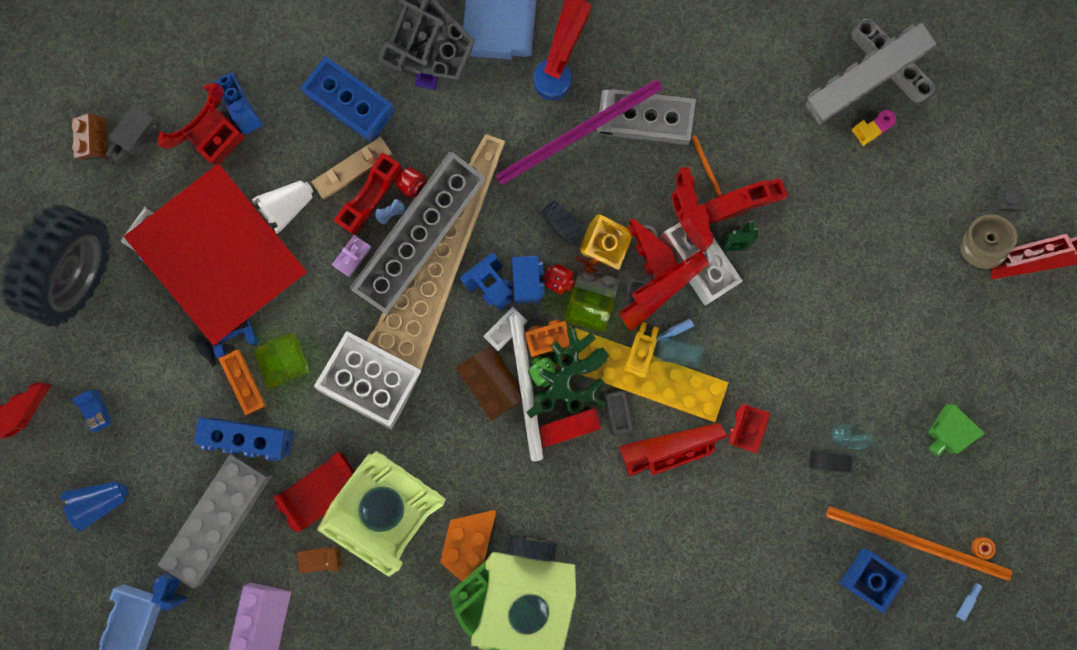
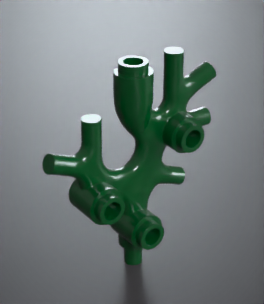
[526,327,610,419]

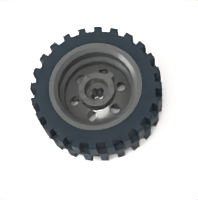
[1,204,111,327]

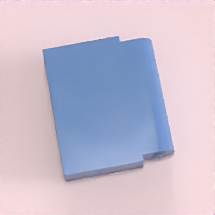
[463,0,537,60]

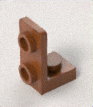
[297,545,343,573]

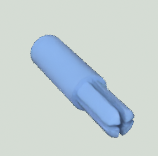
[656,318,694,342]
[956,583,983,621]

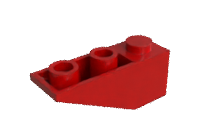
[627,219,677,278]
[0,382,51,439]

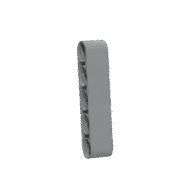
[852,19,934,103]

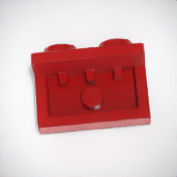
[728,403,771,454]

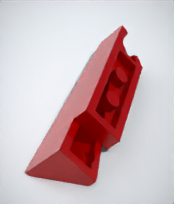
[544,0,592,79]
[990,234,1077,280]
[618,250,709,331]
[619,423,727,477]

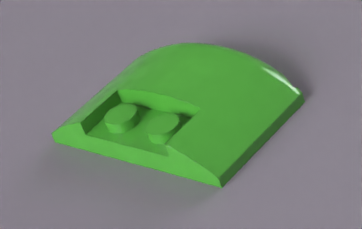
[450,559,544,650]

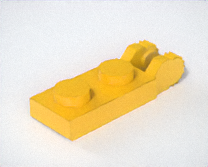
[624,322,659,378]

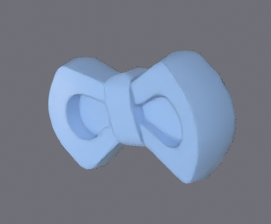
[375,199,405,224]

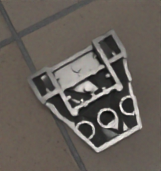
[377,0,476,79]

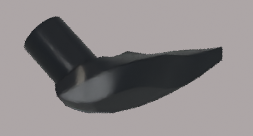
[188,333,216,368]

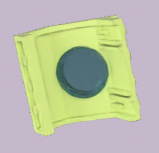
[318,451,446,576]
[471,552,576,650]

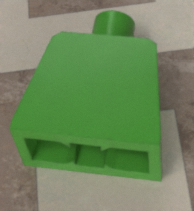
[928,404,984,457]

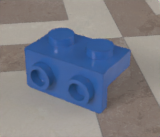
[150,573,187,610]

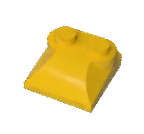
[581,214,632,270]

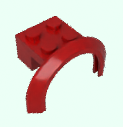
[157,83,246,165]

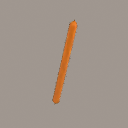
[691,135,722,197]

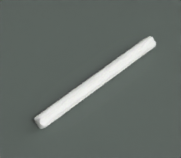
[510,314,543,461]

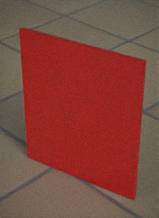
[123,163,307,345]

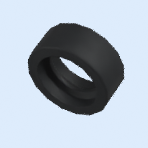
[809,451,852,473]

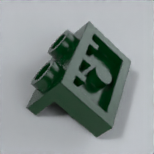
[722,221,758,251]

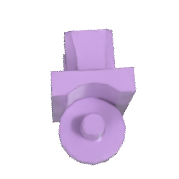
[332,235,372,278]

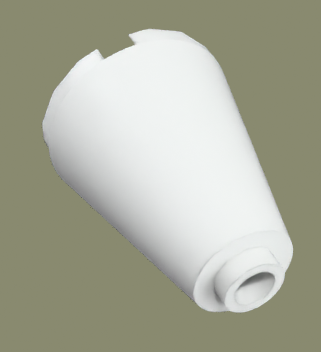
[252,180,314,234]

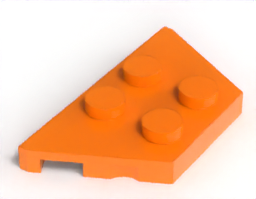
[440,510,497,581]

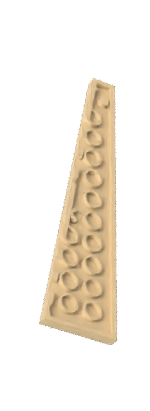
[367,134,505,370]

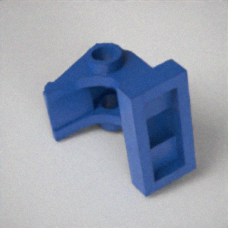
[460,252,513,310]

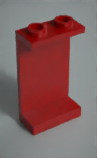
[274,452,355,533]

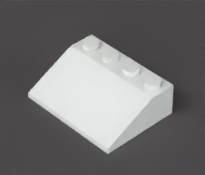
[314,331,421,430]

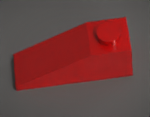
[539,408,601,448]

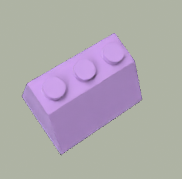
[229,582,292,650]

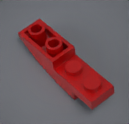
[671,167,713,252]
[703,178,788,224]

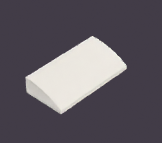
[659,222,743,306]

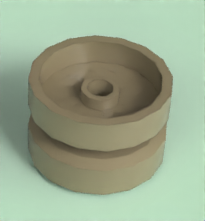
[960,214,1017,269]

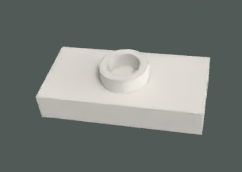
[483,306,528,351]

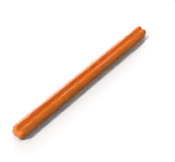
[826,506,1013,581]

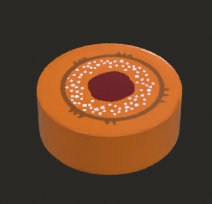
[971,537,996,560]

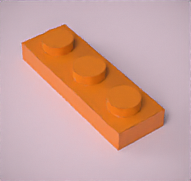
[219,349,266,416]

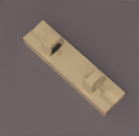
[311,136,393,200]

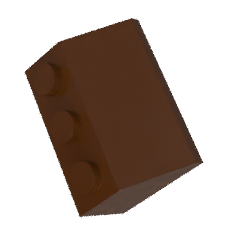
[456,346,522,421]

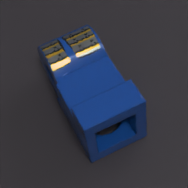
[72,390,112,433]

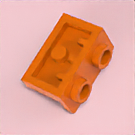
[525,320,569,358]

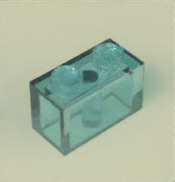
[656,337,704,368]

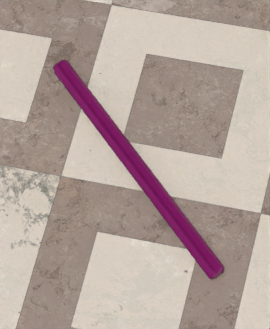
[496,79,662,185]

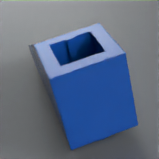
[214,72,263,135]

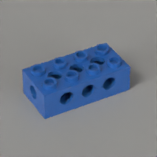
[300,56,396,143]
[193,418,294,461]

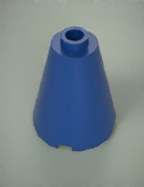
[61,481,129,532]

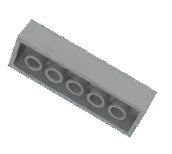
[805,23,936,125]
[158,453,272,589]

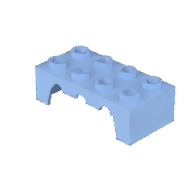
[99,584,160,650]

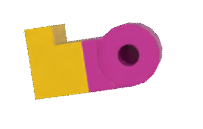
[852,110,896,146]

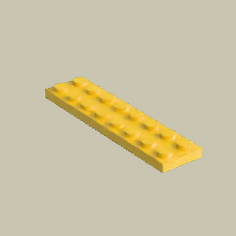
[556,326,729,422]

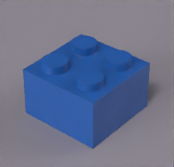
[512,256,544,305]
[839,548,908,613]

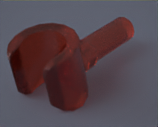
[576,255,599,274]

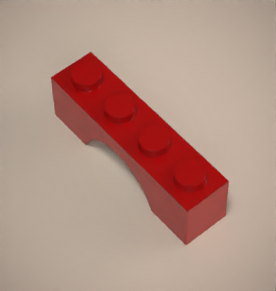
[333,152,403,235]

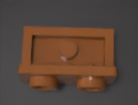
[72,113,107,160]

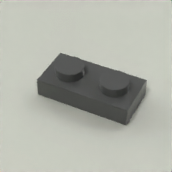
[574,269,620,299]

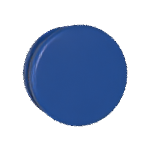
[534,60,572,100]

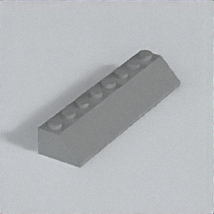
[350,152,486,314]

